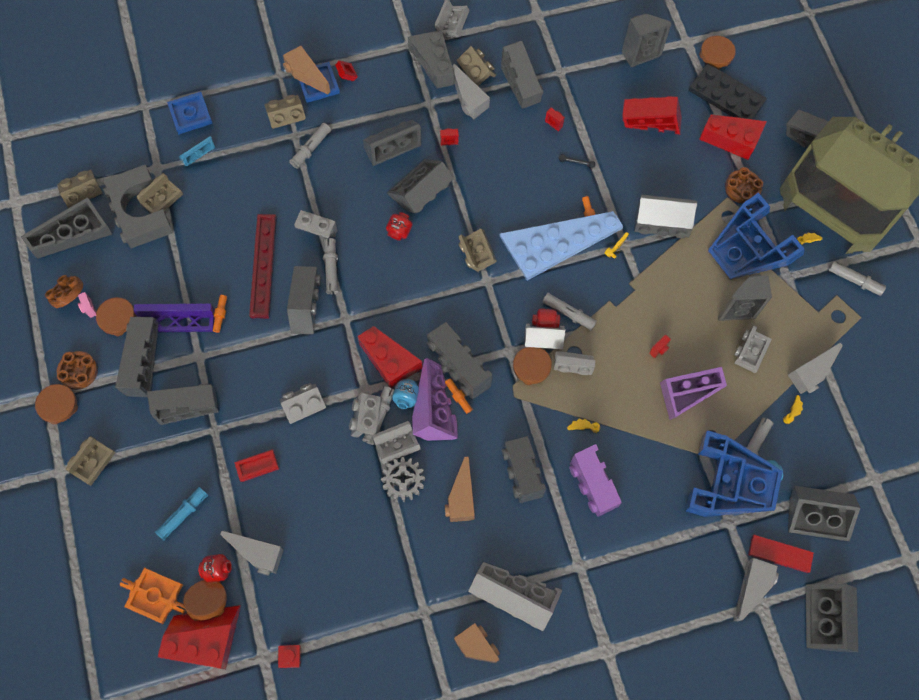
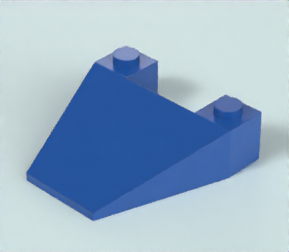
[708,192,805,280]
[685,431,783,517]

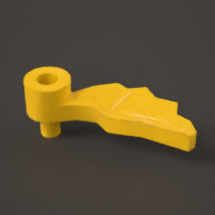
[604,232,629,259]
[797,232,822,245]
[783,395,803,424]
[567,418,600,433]

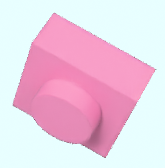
[78,292,96,318]

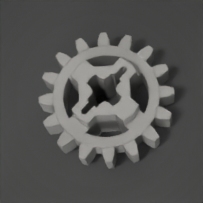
[381,457,425,502]

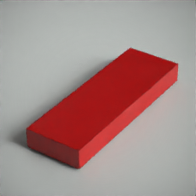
[748,535,814,573]

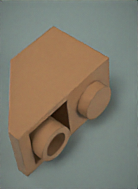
[454,623,500,663]

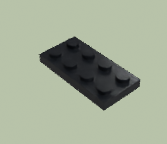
[688,64,767,119]

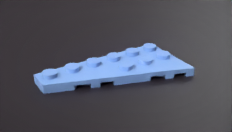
[500,211,623,281]

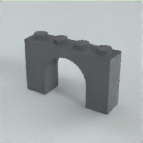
[103,165,173,248]

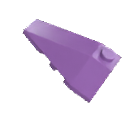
[412,358,458,441]

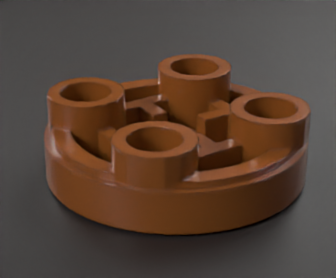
[699,36,736,70]
[725,167,763,204]
[45,275,84,308]
[96,297,137,336]
[513,347,552,385]
[57,351,98,390]
[35,384,78,425]
[183,580,227,621]

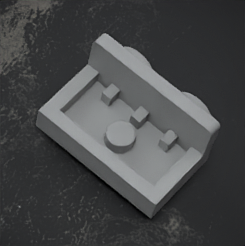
[435,0,470,37]
[294,210,337,238]
[734,325,772,373]
[553,351,595,375]
[279,383,326,424]
[349,393,381,437]
[372,421,420,464]

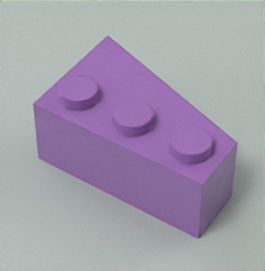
[660,367,727,420]
[569,444,622,517]

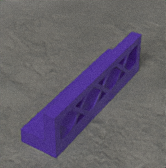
[134,303,215,332]

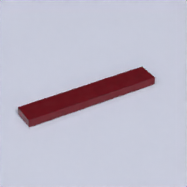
[249,214,277,319]

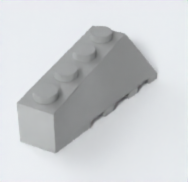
[468,562,562,631]

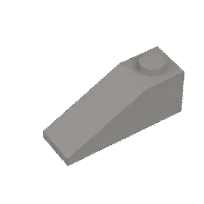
[452,64,490,119]
[788,343,842,394]
[220,531,284,576]
[734,558,779,622]

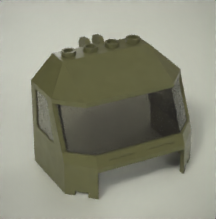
[780,117,919,254]

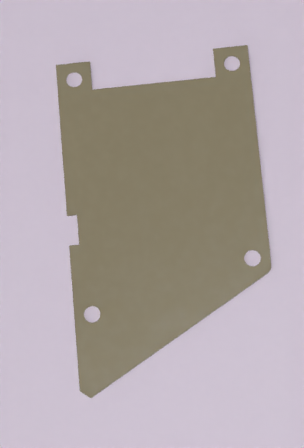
[513,197,861,454]

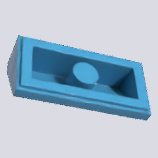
[179,136,215,166]

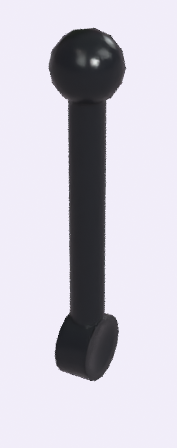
[559,154,596,168]

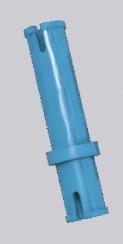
[155,487,209,540]

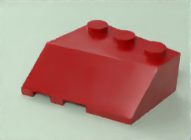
[158,605,241,670]

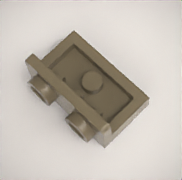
[456,46,496,86]
[264,95,306,129]
[57,170,102,208]
[137,173,183,213]
[458,229,497,272]
[65,436,115,486]

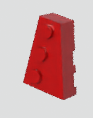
[622,96,682,135]
[699,114,767,160]
[358,326,422,388]

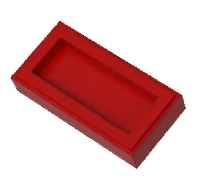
[234,449,279,482]

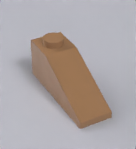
[283,46,330,95]
[445,457,475,522]

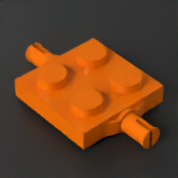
[120,568,186,624]

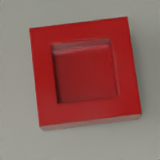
[335,60,358,81]
[545,108,565,132]
[440,128,459,146]
[649,334,671,358]
[278,645,301,668]

